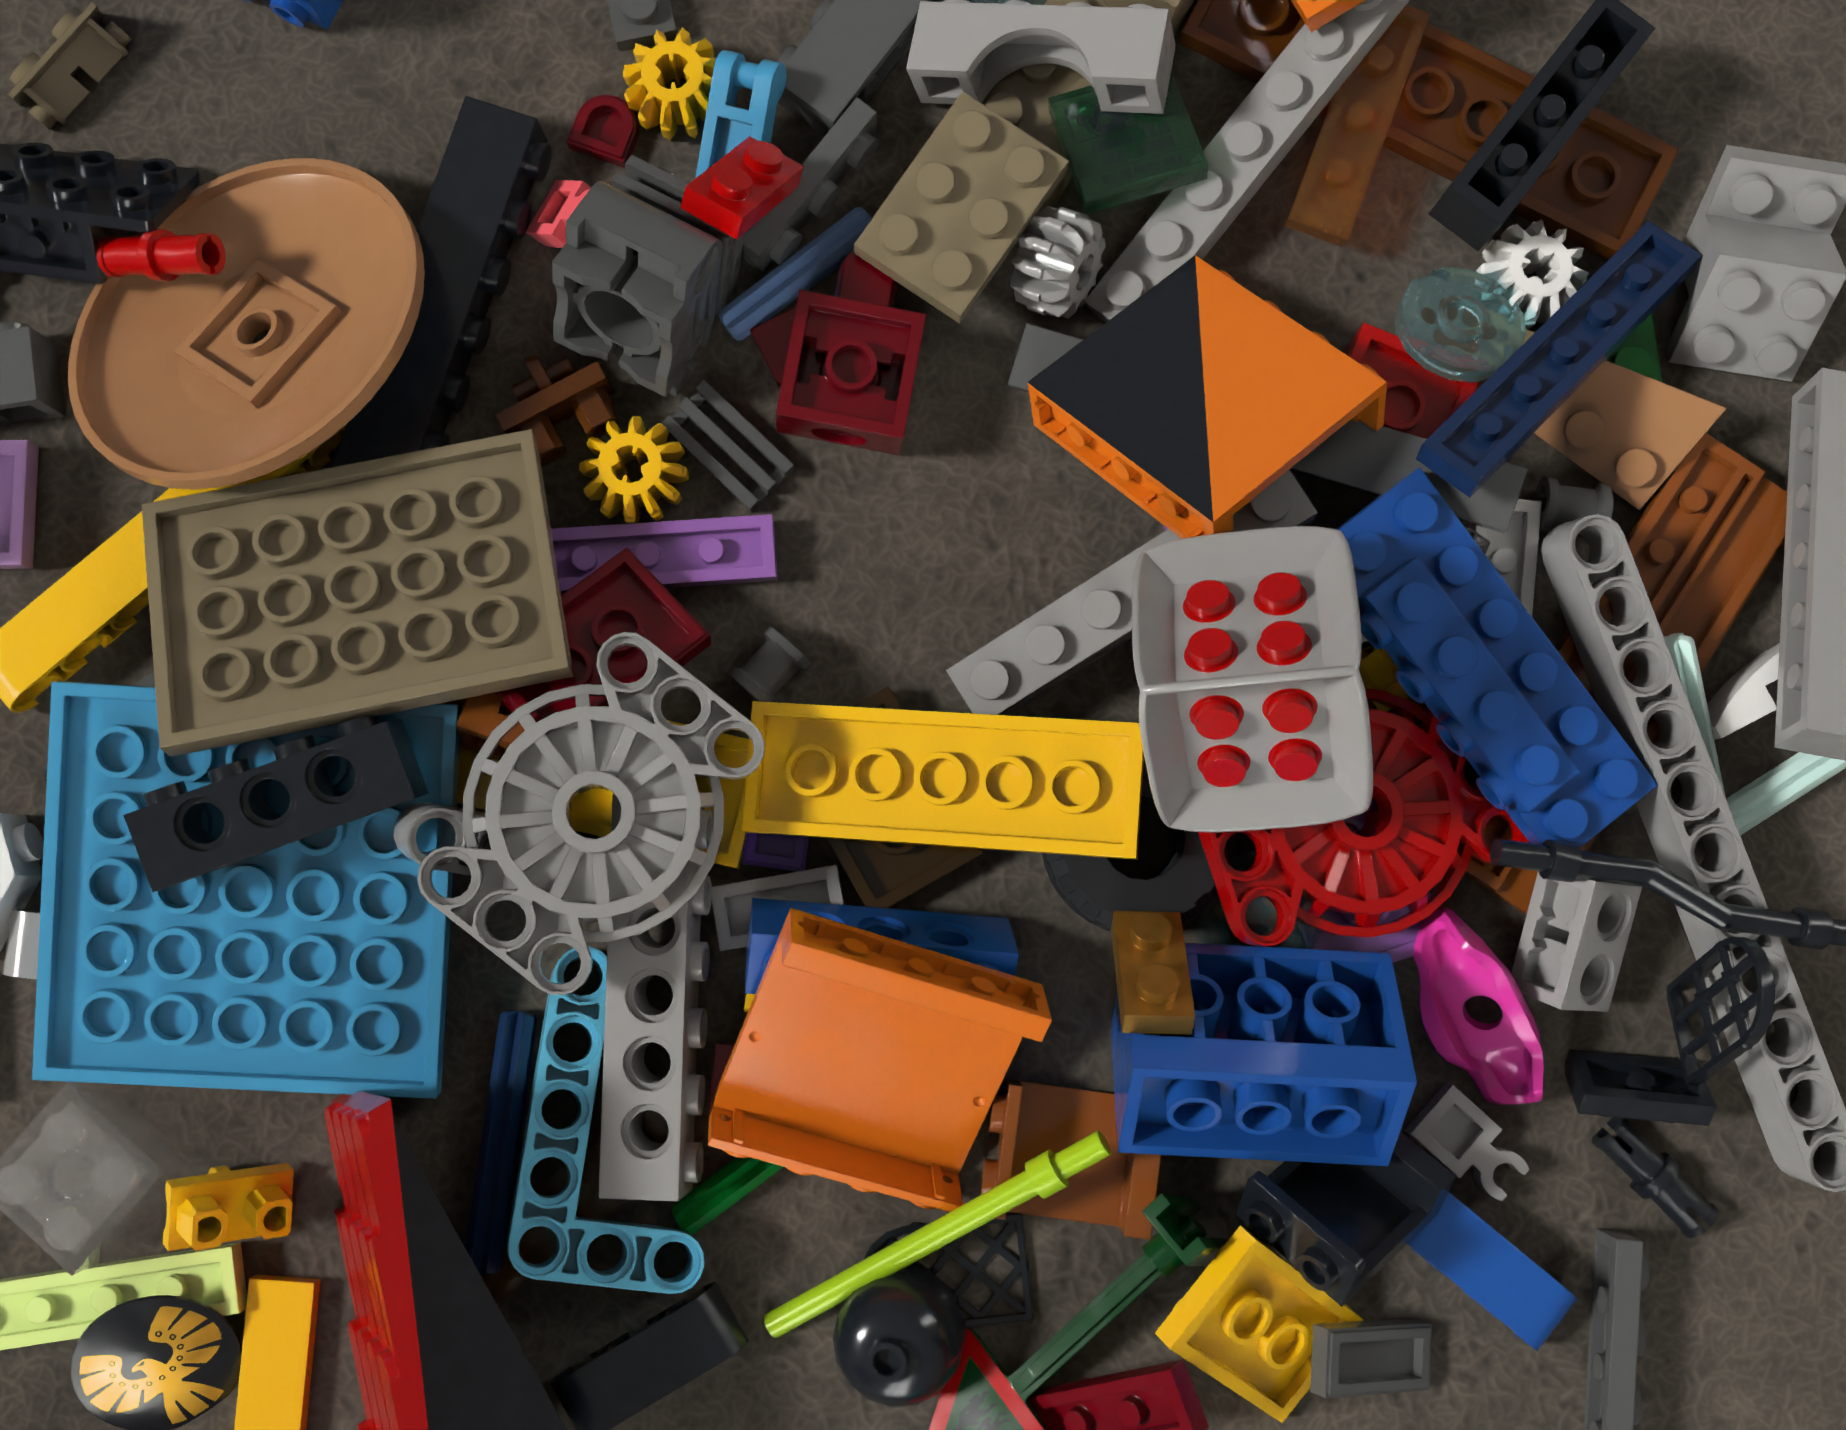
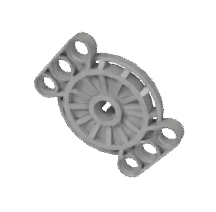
[417,632,765,995]

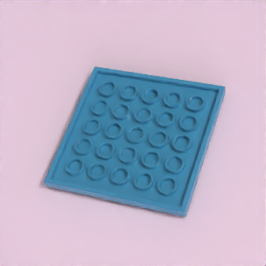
[32,681,462,1099]

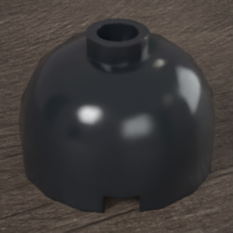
[833,1265,968,1407]

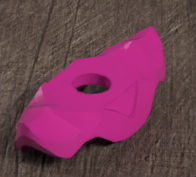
[1413,905,1544,1105]

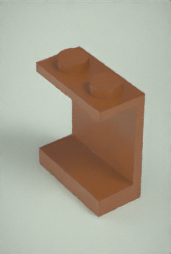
[980,1079,1161,1240]

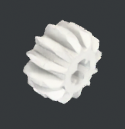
[1474,220,1589,330]

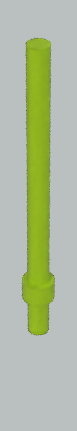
[764,1130,1112,1338]

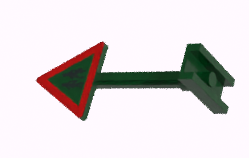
[929,1193,1229,1430]

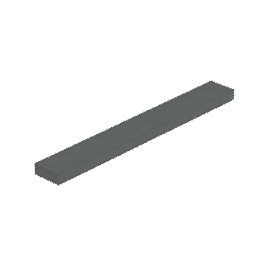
[1007,323,1528,533]

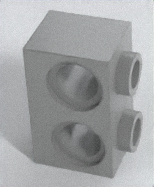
[1511,872,1642,1012]

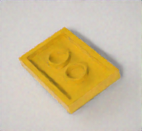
[1155,1225,1363,1423]

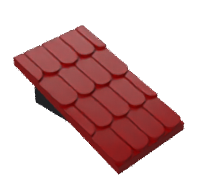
[324,1091,567,1430]

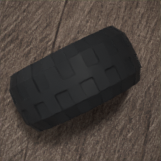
[1042,757,1237,931]

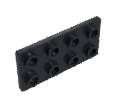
[0,143,200,284]

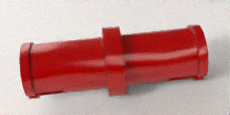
[96,229,226,282]

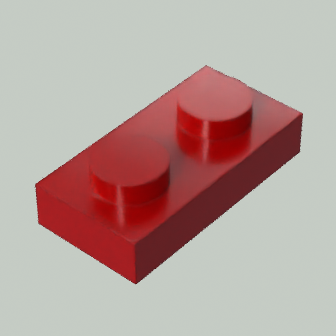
[680,136,804,240]

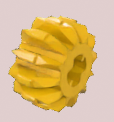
[623,27,716,141]
[579,416,689,524]

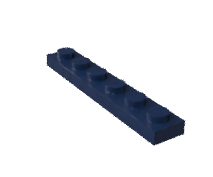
[1416,221,1702,498]

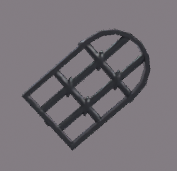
[1667,936,1775,1086]

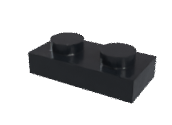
[1564,1049,1717,1126]

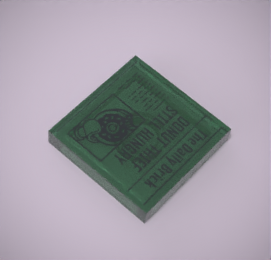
[1048,71,1209,214]

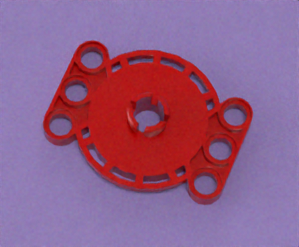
[1198,688,1529,947]

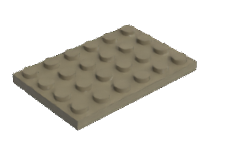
[142,429,574,757]

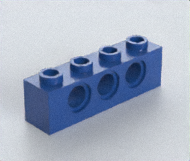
[745,898,1019,994]

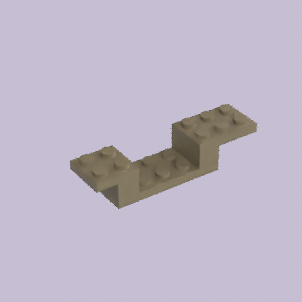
[854,0,1197,324]

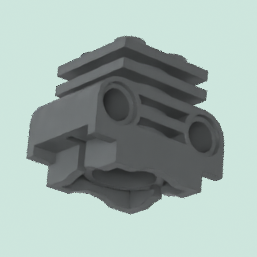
[552,154,744,397]

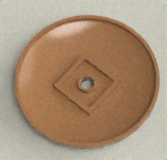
[68,158,425,489]

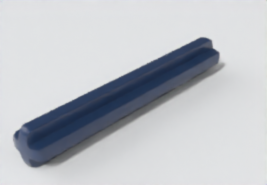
[465,1010,537,1276]

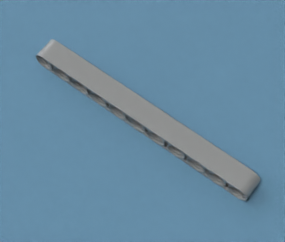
[1541,514,1846,1192]

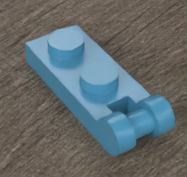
[695,50,787,234]

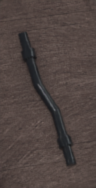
[1490,839,1846,950]

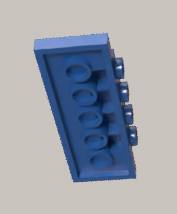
[1336,467,1658,847]

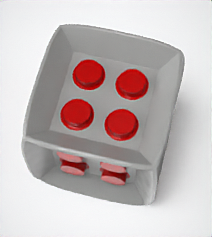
[1132,526,1373,833]

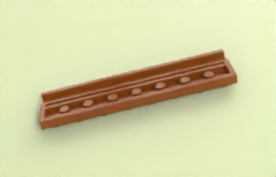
[1464,433,1787,915]

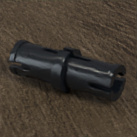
[1592,1117,1719,1238]

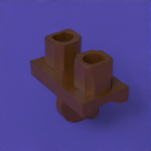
[495,353,619,467]

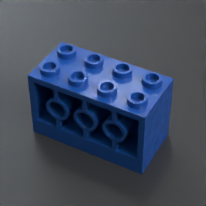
[1111,943,1417,1166]

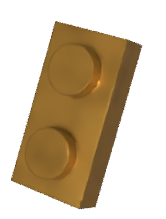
[1111,911,1195,1035]

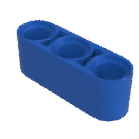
[1408,1192,1577,1351]

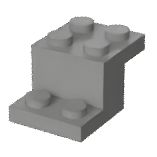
[1666,145,1846,382]

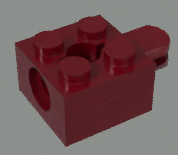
[776,252,926,456]

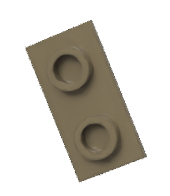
[8,2,132,130]

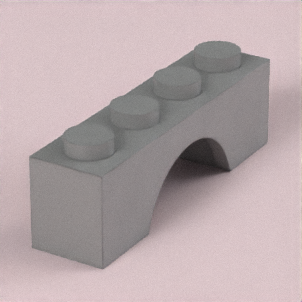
[906,0,1176,114]

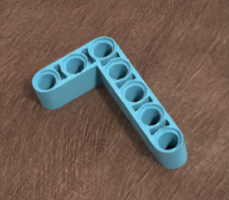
[507,946,704,1294]

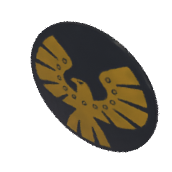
[70,1295,242,1430]

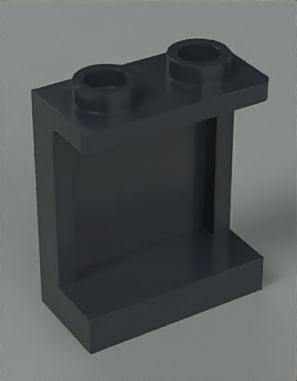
[1236,1132,1456,1307]

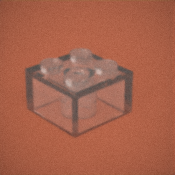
[0,1082,192,1276]

